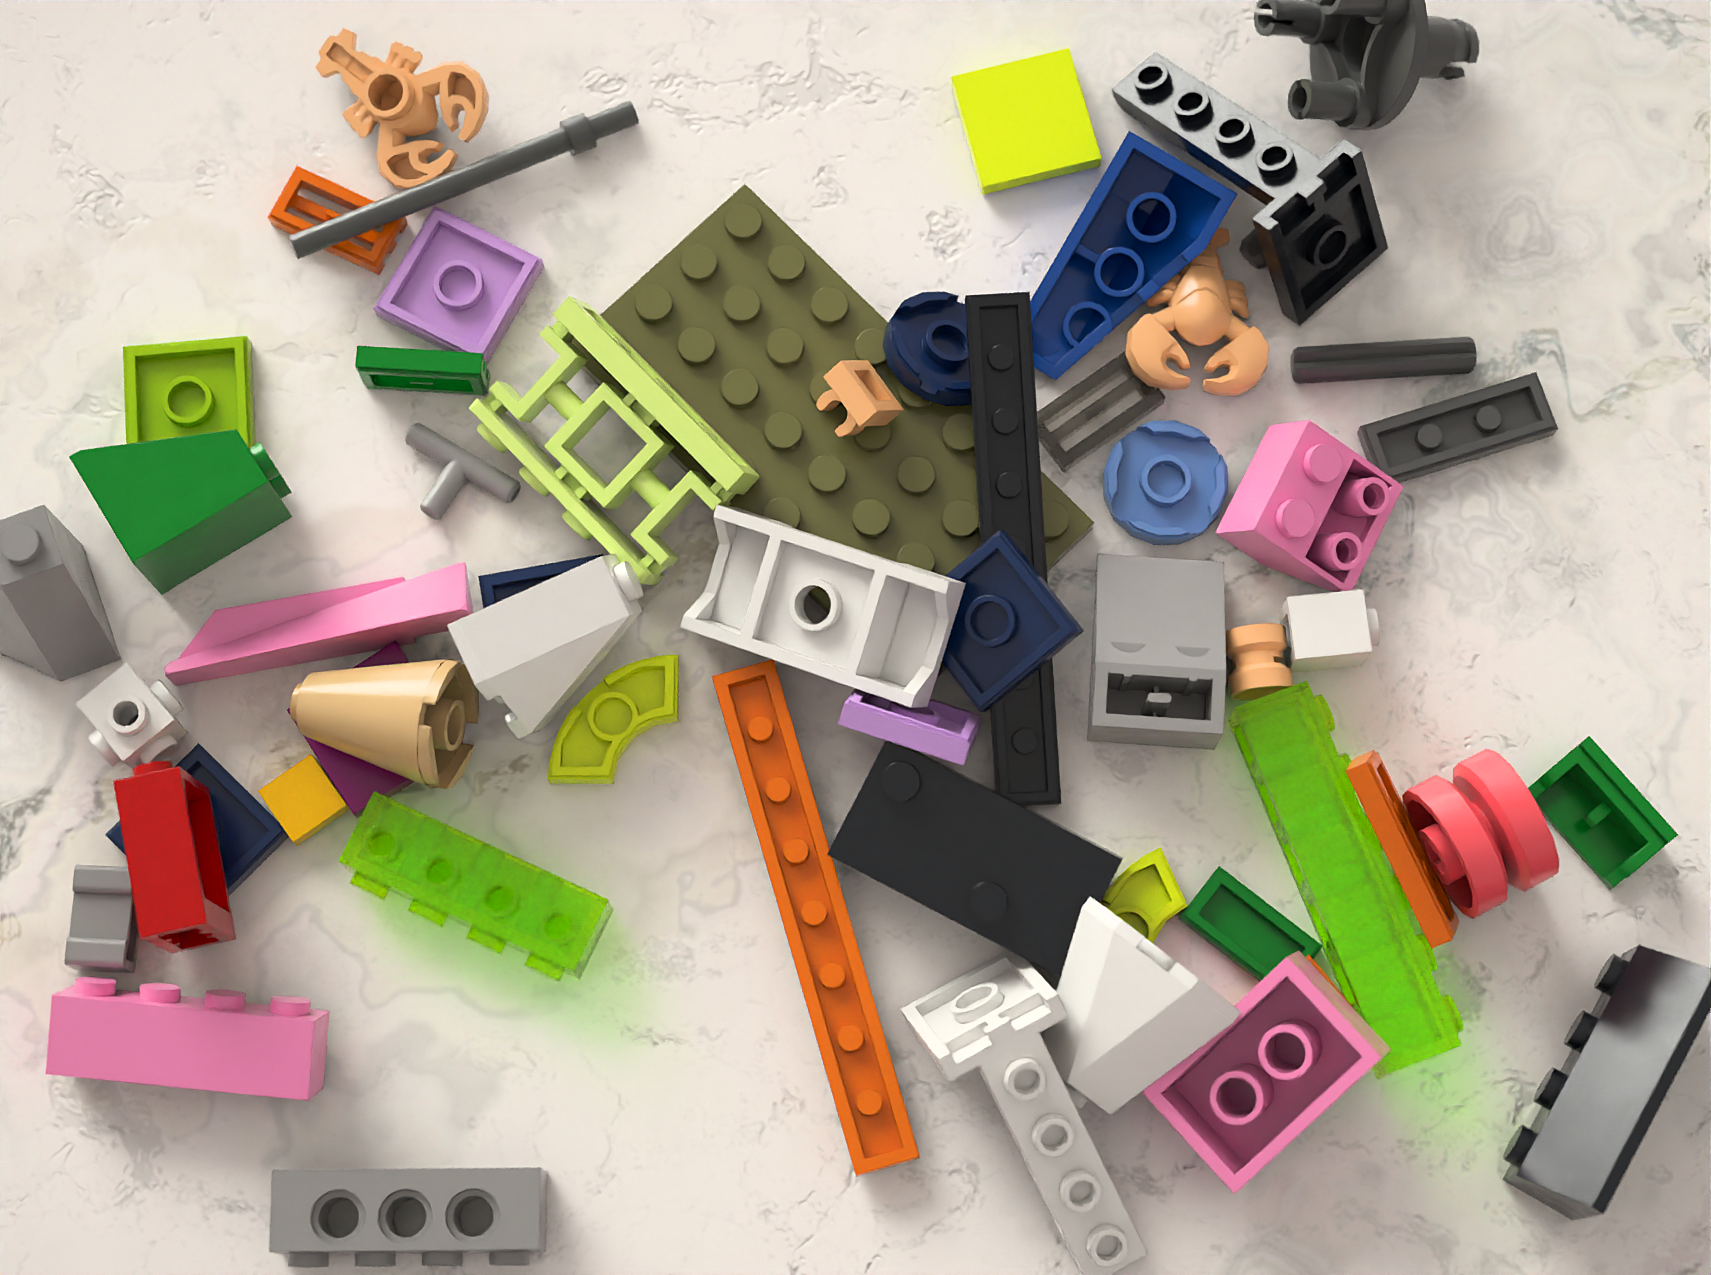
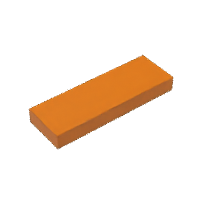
[1346,750,1460,949]

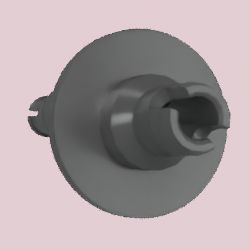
[1254,0,1479,130]

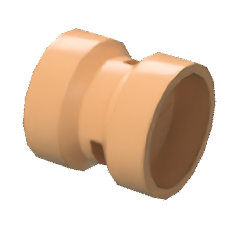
[1225,623,1294,701]

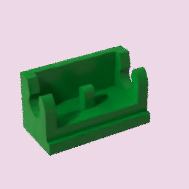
[1528,736,1678,890]

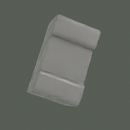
[64,864,139,973]

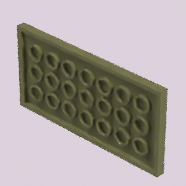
[571,184,1094,679]

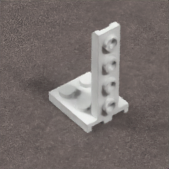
[900,950,1148,1275]

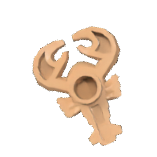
[315,28,489,189]
[1125,228,1269,396]

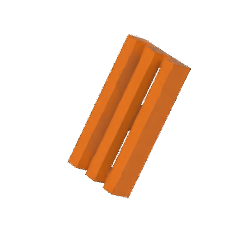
[268,166,408,275]

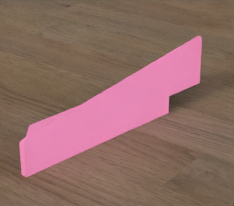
[164,562,474,686]

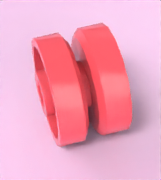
[1402,748,1559,919]

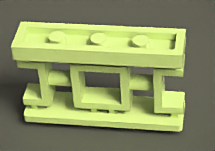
[469,296,760,585]

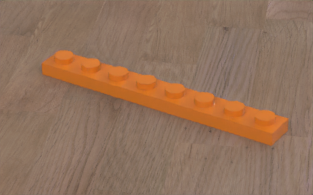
[712,659,920,1177]

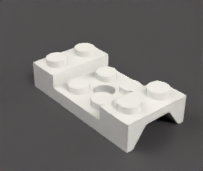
[680,505,966,708]

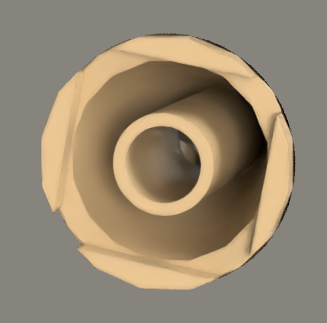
[290,659,479,789]

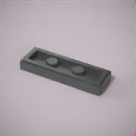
[1357,372,1558,483]

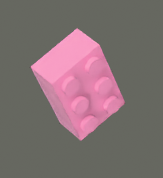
[1142,951,1392,1194]

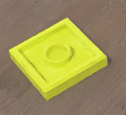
[951,48,1102,195]

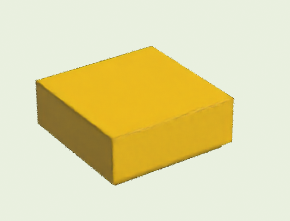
[258,754,350,846]

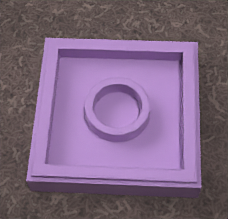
[374,206,544,365]
[838,688,983,766]

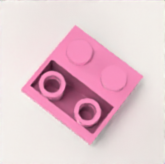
[1215,420,1404,592]

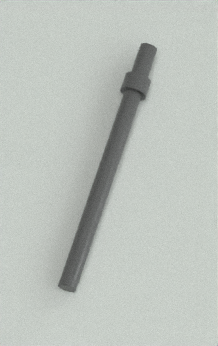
[288,101,639,259]

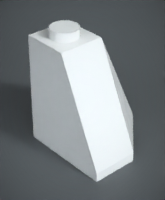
[447,554,643,739]
[1042,897,1241,1115]

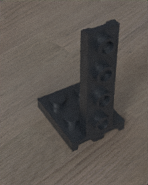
[1111,52,1388,326]

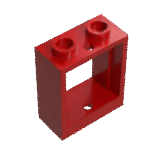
[113,761,236,954]

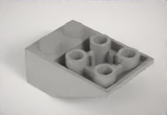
[1087,554,1226,750]

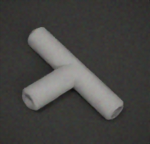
[405,423,521,520]

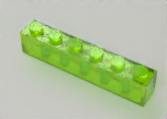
[1228,681,1463,1080]

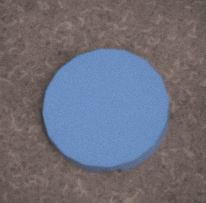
[1103,420,1229,545]

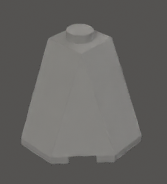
[0,504,121,682]

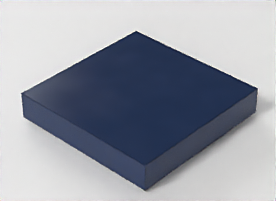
[942,530,1084,712]
[105,743,289,896]

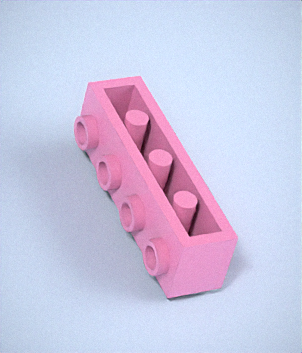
[46,977,330,1101]

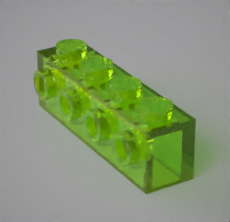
[338,791,614,982]

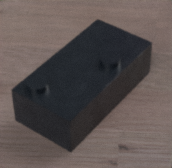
[827,740,1124,977]

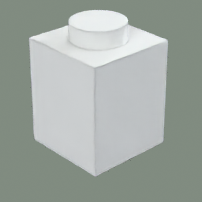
[1279,589,1380,673]

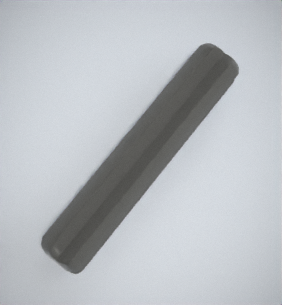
[1290,337,1477,384]

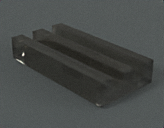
[1037,351,1166,473]

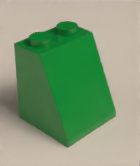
[69,429,292,595]

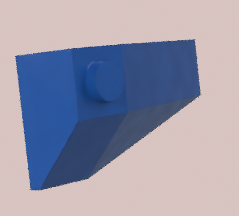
[1030,131,1238,380]

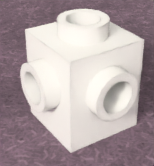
[75,662,188,769]

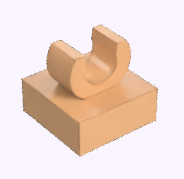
[816,360,904,437]

